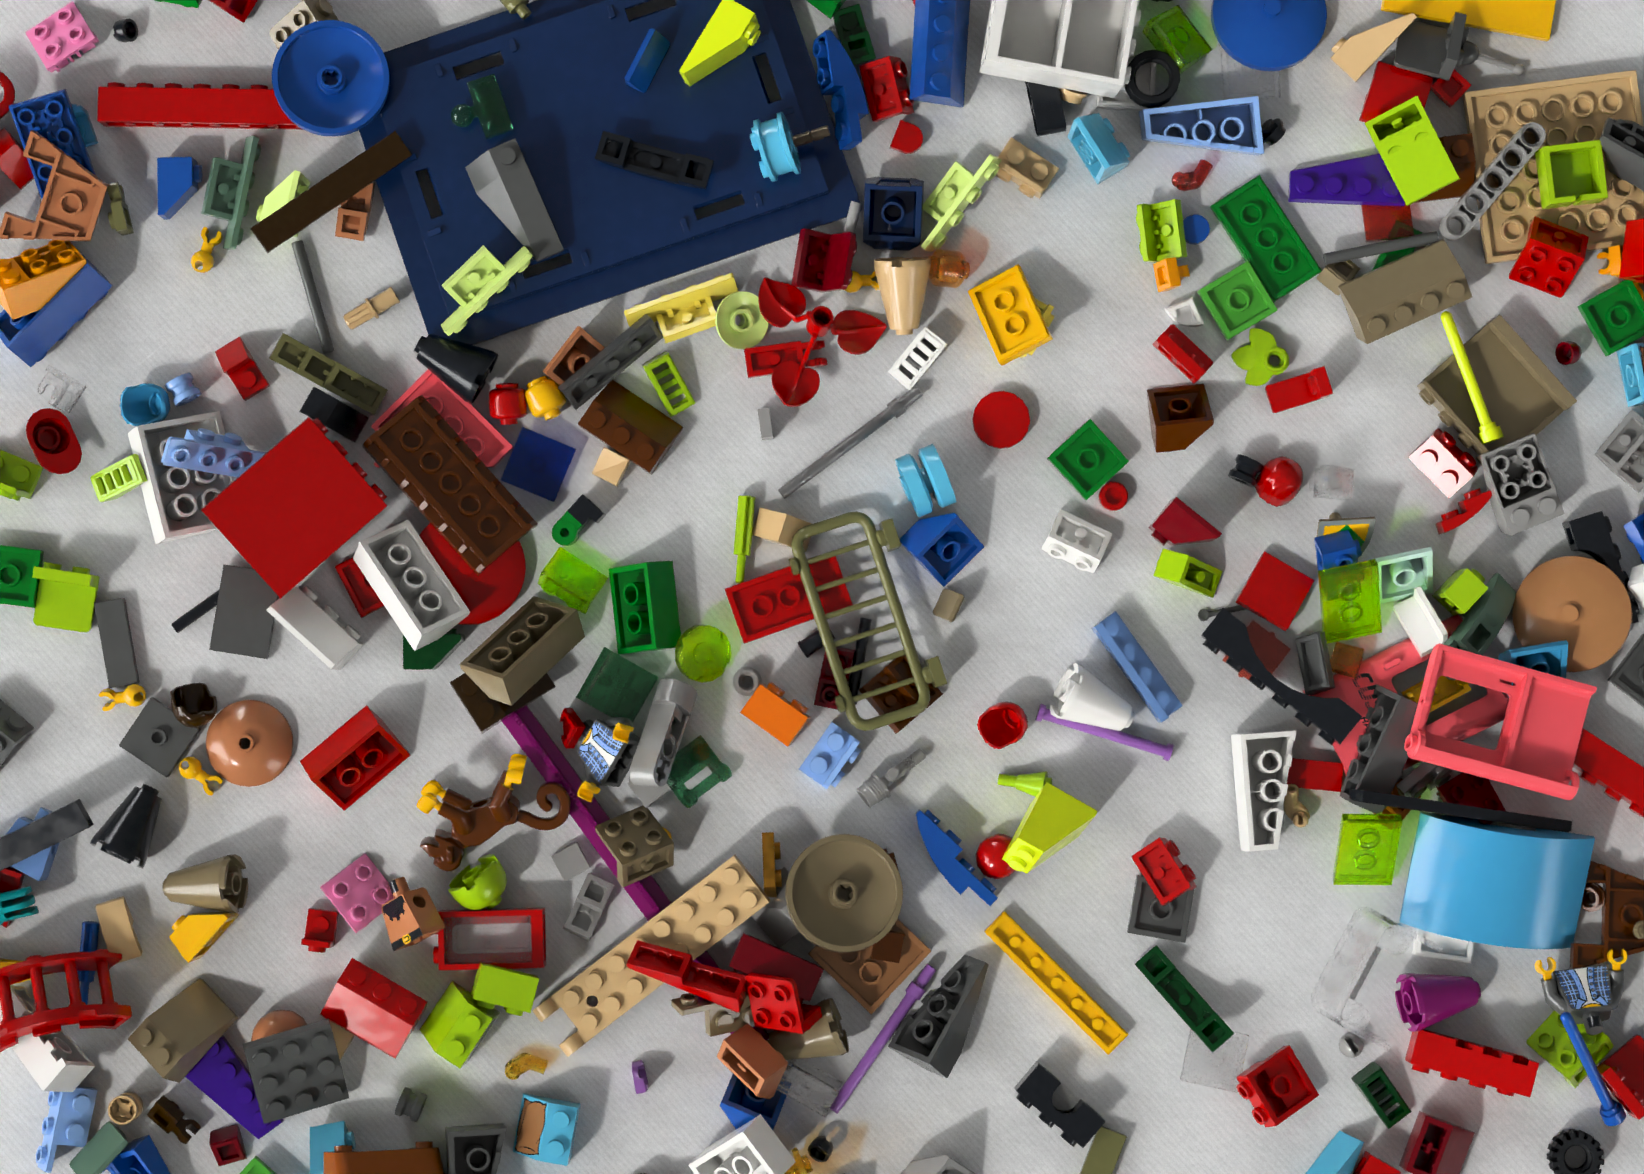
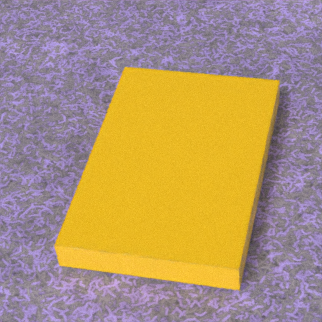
[968,264,1053,366]

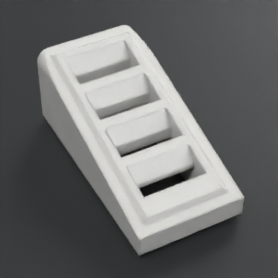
[888,326,947,391]

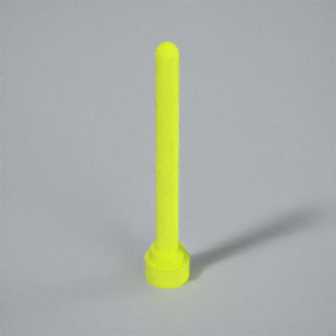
[1440,311,1504,445]

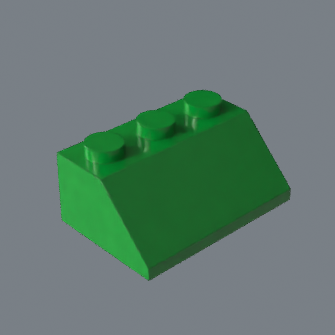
[609,561,682,655]

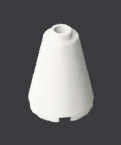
[1050,663,1134,731]

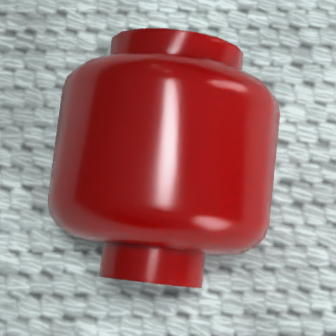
[489,383,527,425]

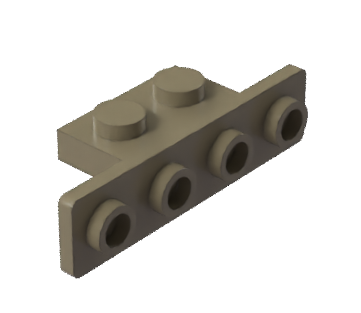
[671,993,755,1037]

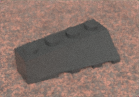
[1340,684,1428,816]

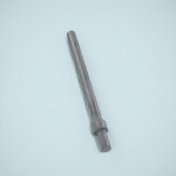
[778,387,923,499]

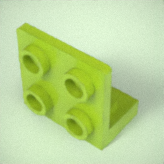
[0,449,43,501]
[1526,1010,1614,1088]

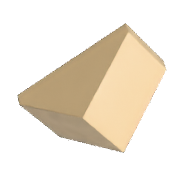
[752,508,811,552]

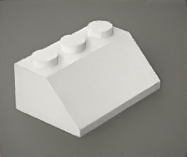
[267,586,364,670]

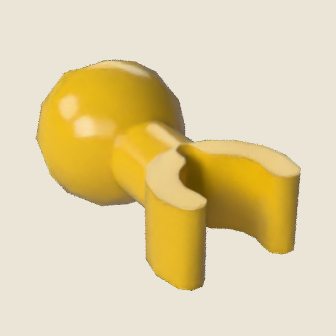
[191,227,223,273]
[845,270,880,293]
[99,684,146,711]
[179,757,223,796]

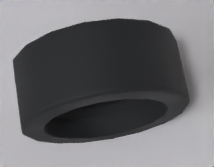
[1125,50,1181,108]

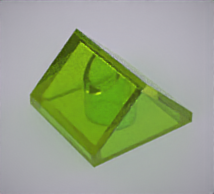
[1142,5,1212,74]

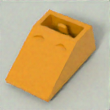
[0,240,87,320]

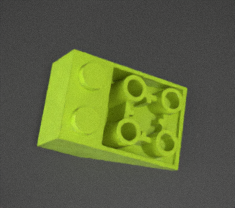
[1365,96,1460,206]

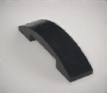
[595,131,714,189]

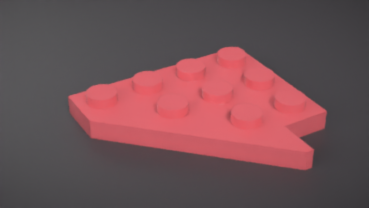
[371,369,514,468]

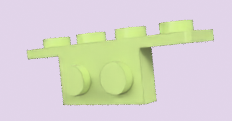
[921,154,1001,252]
[441,245,533,336]

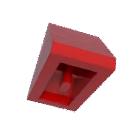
[0,127,34,190]

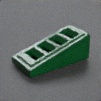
[1351,1062,1412,1129]

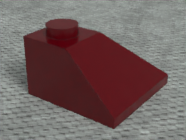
[1148,497,1222,546]

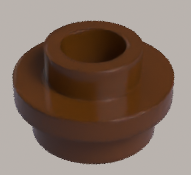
[1581,883,1606,912]

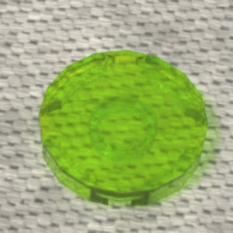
[675,624,731,683]

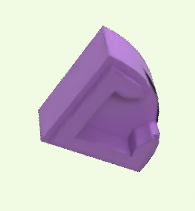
[632,1060,649,1094]

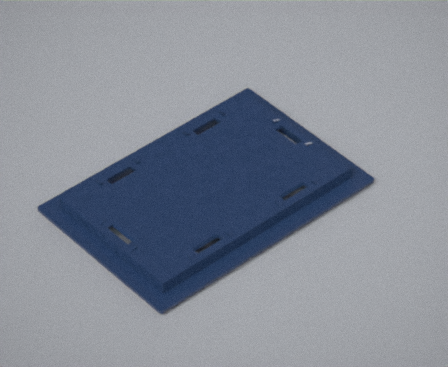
[359,0,862,345]

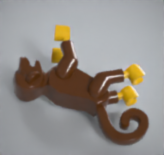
[417,754,571,871]

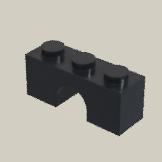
[1014,1061,1106,1148]

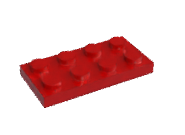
[725,550,853,644]

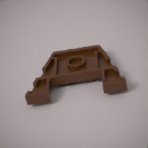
[1570,861,1644,969]

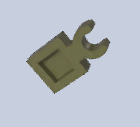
[107,182,134,236]

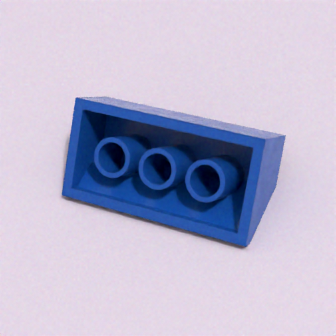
[909,0,970,107]
[0,248,112,367]

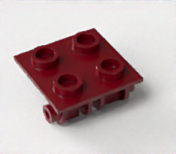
[1436,772,1506,824]

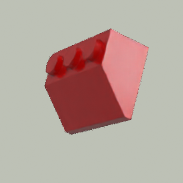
[300,705,411,811]
[320,958,428,1059]

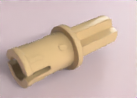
[343,287,400,329]

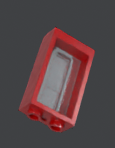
[433,908,546,970]

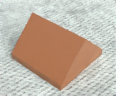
[543,326,605,386]

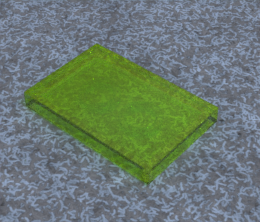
[1318,559,1382,644]
[1332,814,1402,885]

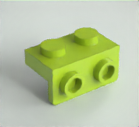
[1136,199,1187,263]

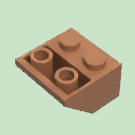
[717,1023,788,1099]

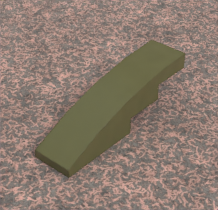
[269,333,388,415]

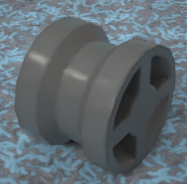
[395,1087,427,1122]

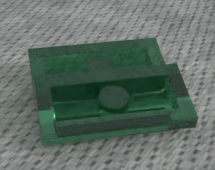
[576,647,658,724]

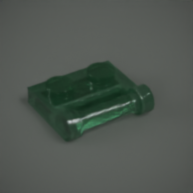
[666,735,732,808]

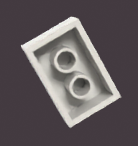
[688,1114,796,1174]

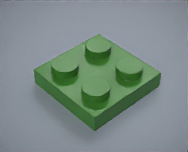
[1198,261,1278,341]

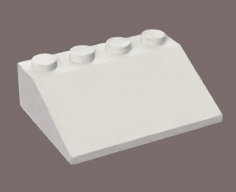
[128,411,237,544]

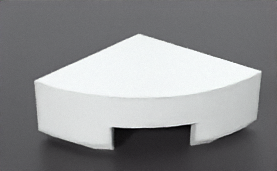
[1165,297,1204,327]

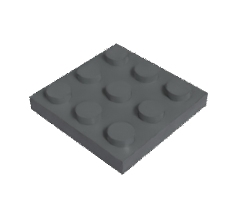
[242,1018,349,1124]

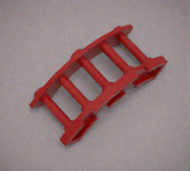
[0,949,132,1052]

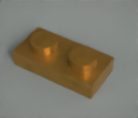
[762,832,782,897]

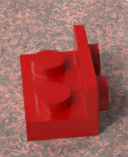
[859,56,914,122]
[1152,324,1213,384]
[1131,837,1197,906]

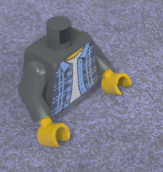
[577,717,640,803]
[1534,949,1627,1035]

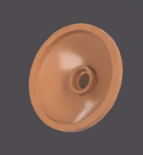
[206,700,293,787]

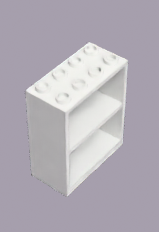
[979,0,1141,98]

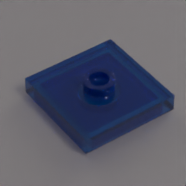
[500,427,576,502]

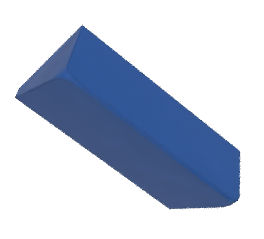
[624,28,670,93]

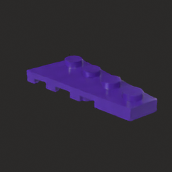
[1288,154,1405,207]
[185,1035,284,1139]

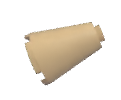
[874,257,931,335]

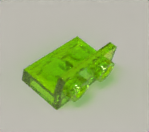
[538,547,608,614]

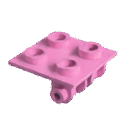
[25,1,99,73]
[320,853,394,933]

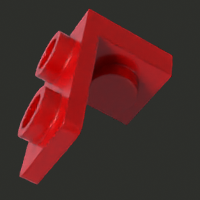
[1265,366,1333,413]

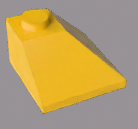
[169,912,239,962]

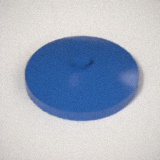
[1211,0,1327,71]
[272,20,390,137]

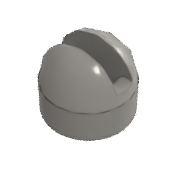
[1339,1033,1363,1058]

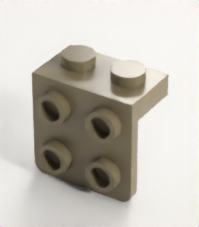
[269,0,339,50]

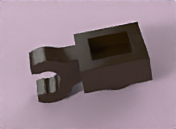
[147,1095,201,1144]

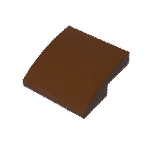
[859,655,943,734]

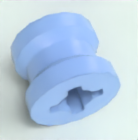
[165,373,202,407]

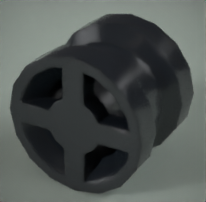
[1228,454,1264,487]

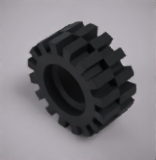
[1547,1129,1605,1174]

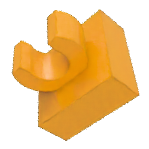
[1597,245,1623,278]
[1153,257,1190,292]

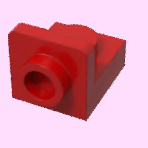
[301,908,339,953]

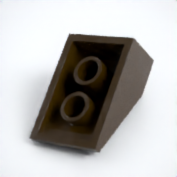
[450,673,556,734]

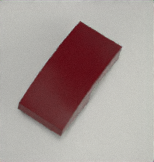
[814,647,855,710]

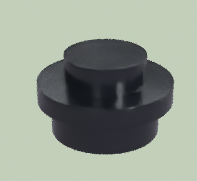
[1261,118,1286,146]

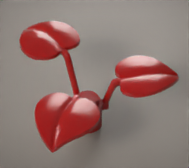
[758,277,887,407]

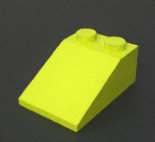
[679,0,761,86]

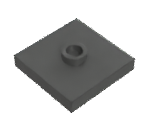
[119,697,201,778]

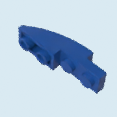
[813,30,869,150]
[915,809,998,906]

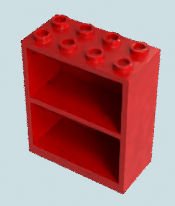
[201,417,387,599]

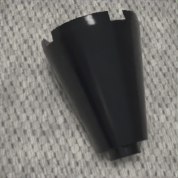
[414,333,498,404]
[90,784,162,869]

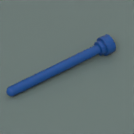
[1560,1012,1626,1126]

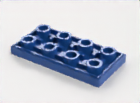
[9,89,96,199]

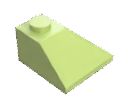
[256,171,310,237]

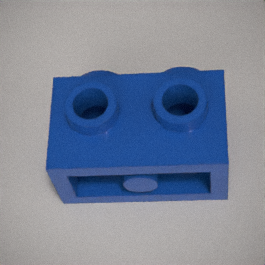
[1314,530,1364,600]

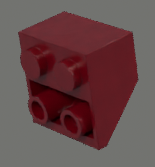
[1399,1111,1475,1174]

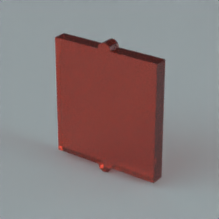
[1361,204,1414,242]
[1222,620,1291,681]

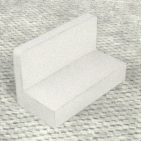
[1393,586,1448,658]

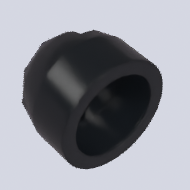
[113,19,138,42]
[808,1136,833,1162]

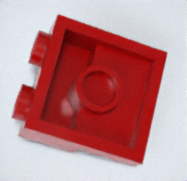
[1236,1045,1319,1127]

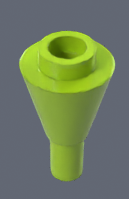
[998,772,1052,797]

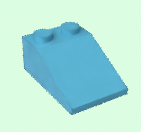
[1067,113,1130,185]

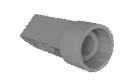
[629,679,697,787]

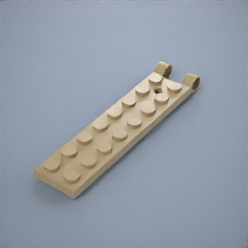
[532,855,771,1057]

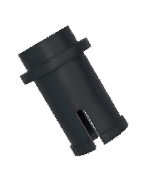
[797,630,836,658]

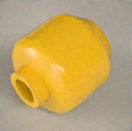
[525,376,566,421]

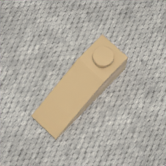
[1331,13,1417,82]

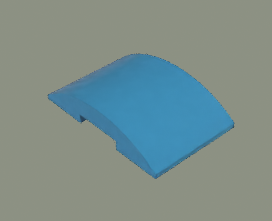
[1399,811,1595,949]

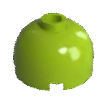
[448,854,507,910]

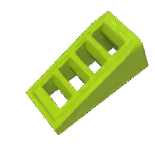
[642,351,696,417]
[90,454,147,502]

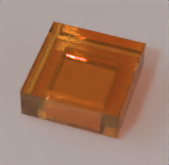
[1330,642,1365,678]

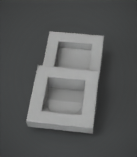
[563,873,615,941]

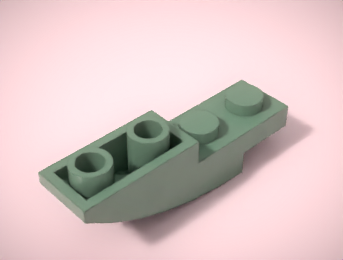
[1443,573,1517,681]

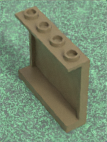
[1417,315,1577,466]

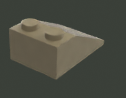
[128,978,238,1083]

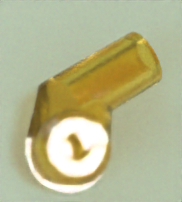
[505,1053,549,1080]

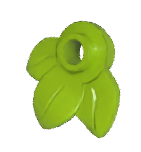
[1231,328,1289,386]

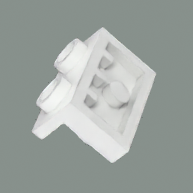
[1042,509,1113,573]

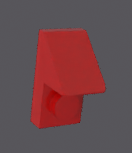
[215,337,270,401]

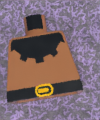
[381,877,446,951]

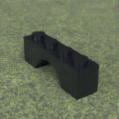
[1562,511,1639,624]

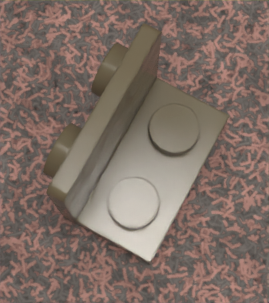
[595,805,674,888]

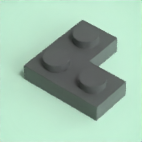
[1396,762,1452,798]

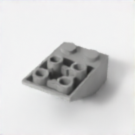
[1480,433,1565,536]

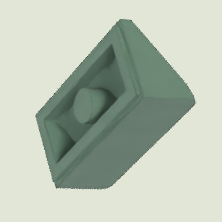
[69,1121,128,1174]

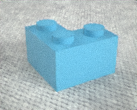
[310,1121,356,1174]

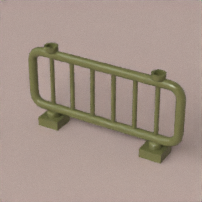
[788,511,947,731]

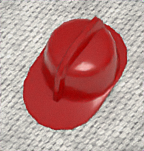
[26,408,82,474]

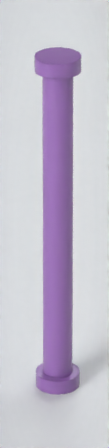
[1036,704,1174,761]

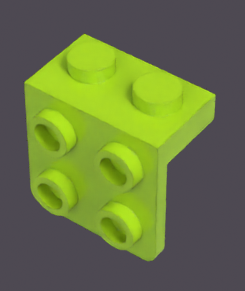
[32,562,100,633]

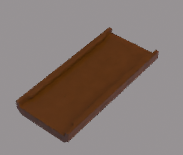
[362,395,538,576]

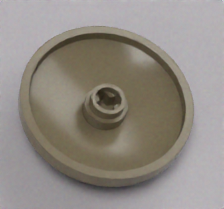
[785,834,903,953]

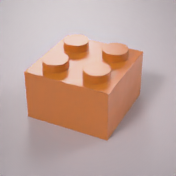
[740,682,811,747]

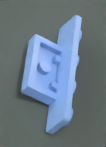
[161,428,265,477]
[36,1086,98,1173]

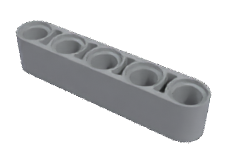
[1440,122,1546,241]

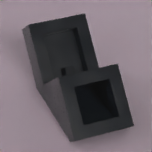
[299,387,369,442]

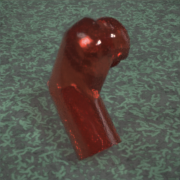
[1171,159,1213,191]

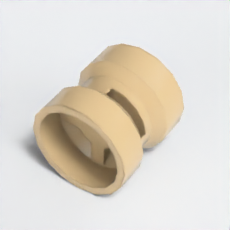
[108,1092,143,1125]

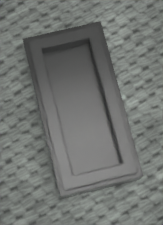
[1295,631,1335,696]

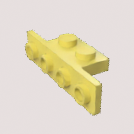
[624,273,739,343]

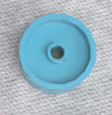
[895,444,957,518]

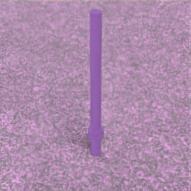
[829,963,936,1114]

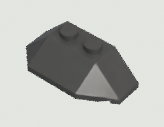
[1600,118,1644,192]

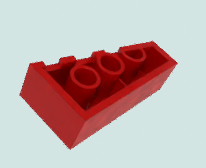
[1405,1029,1539,1097]

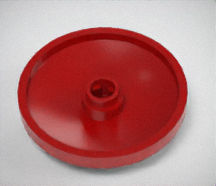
[419,523,526,625]

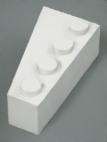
[1231,730,1297,852]
[0,985,95,1092]

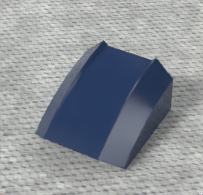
[863,177,924,251]

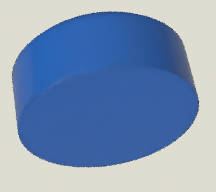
[1183,214,1210,245]

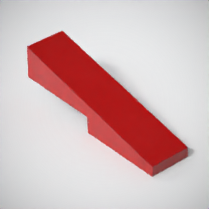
[627,940,748,1013]

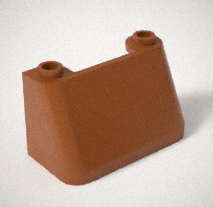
[324,1141,445,1174]

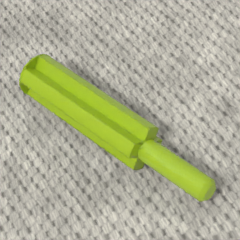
[733,495,755,584]

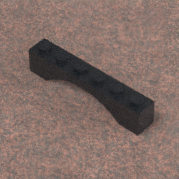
[1201,608,1362,745]

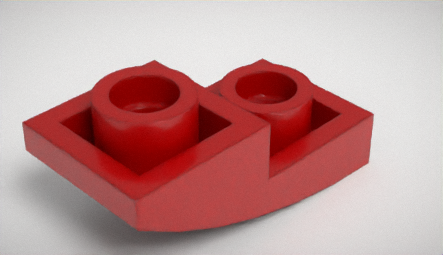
[1435,488,1492,534]

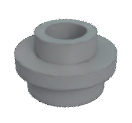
[733,667,762,696]

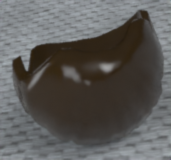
[170,683,217,728]

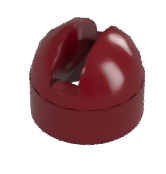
[1555,341,1582,365]

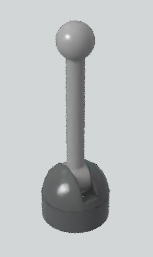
[1460,41,1524,76]

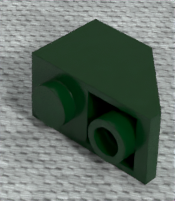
[403,628,465,670]

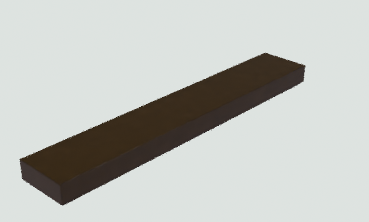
[250,131,412,254]

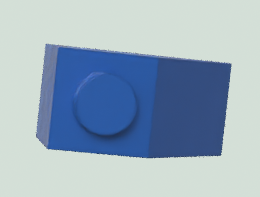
[157,157,203,220]

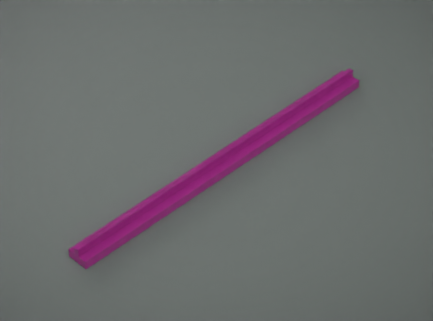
[502,706,769,1040]

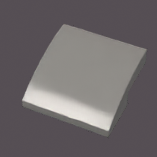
[1595,410,1644,493]

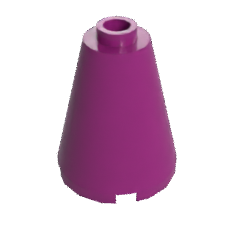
[1395,973,1481,1032]

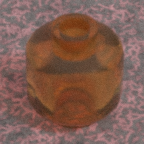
[928,249,970,288]

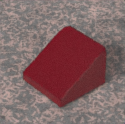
[209,1124,247,1166]

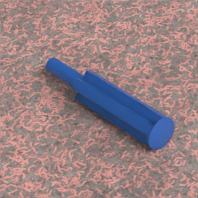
[78,921,100,1005]

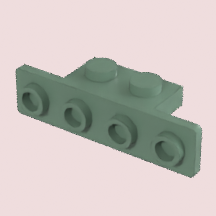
[201,135,261,250]

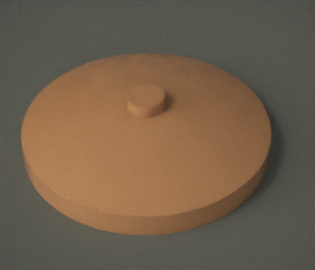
[1512,556,1633,672]

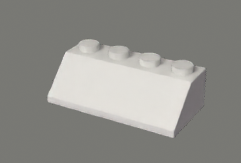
[353,520,470,651]

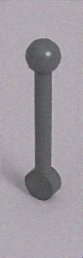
[1198,605,1246,621]

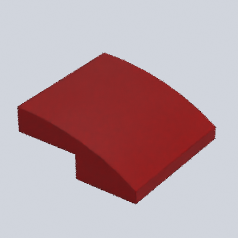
[1359,61,1433,123]

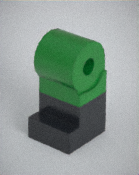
[552,494,606,546]

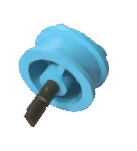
[750,111,830,182]

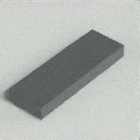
[94,598,140,688]

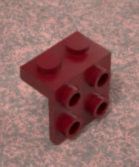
[791,228,857,293]

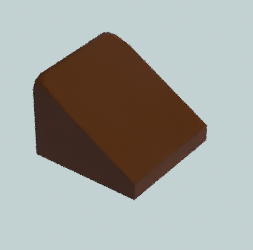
[870,931,905,963]

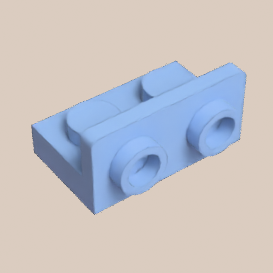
[799,722,861,789]

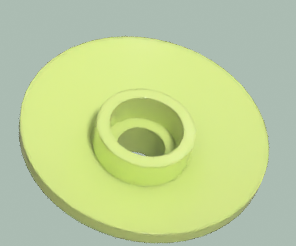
[715,291,769,349]

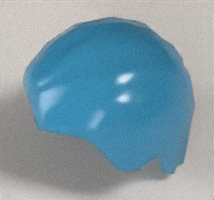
[120,383,170,426]

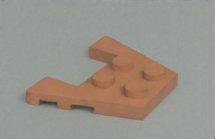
[0,130,109,241]

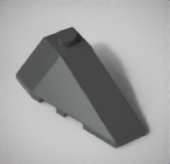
[465,138,564,262]
[888,955,989,1078]

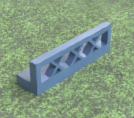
[1092,611,1183,723]

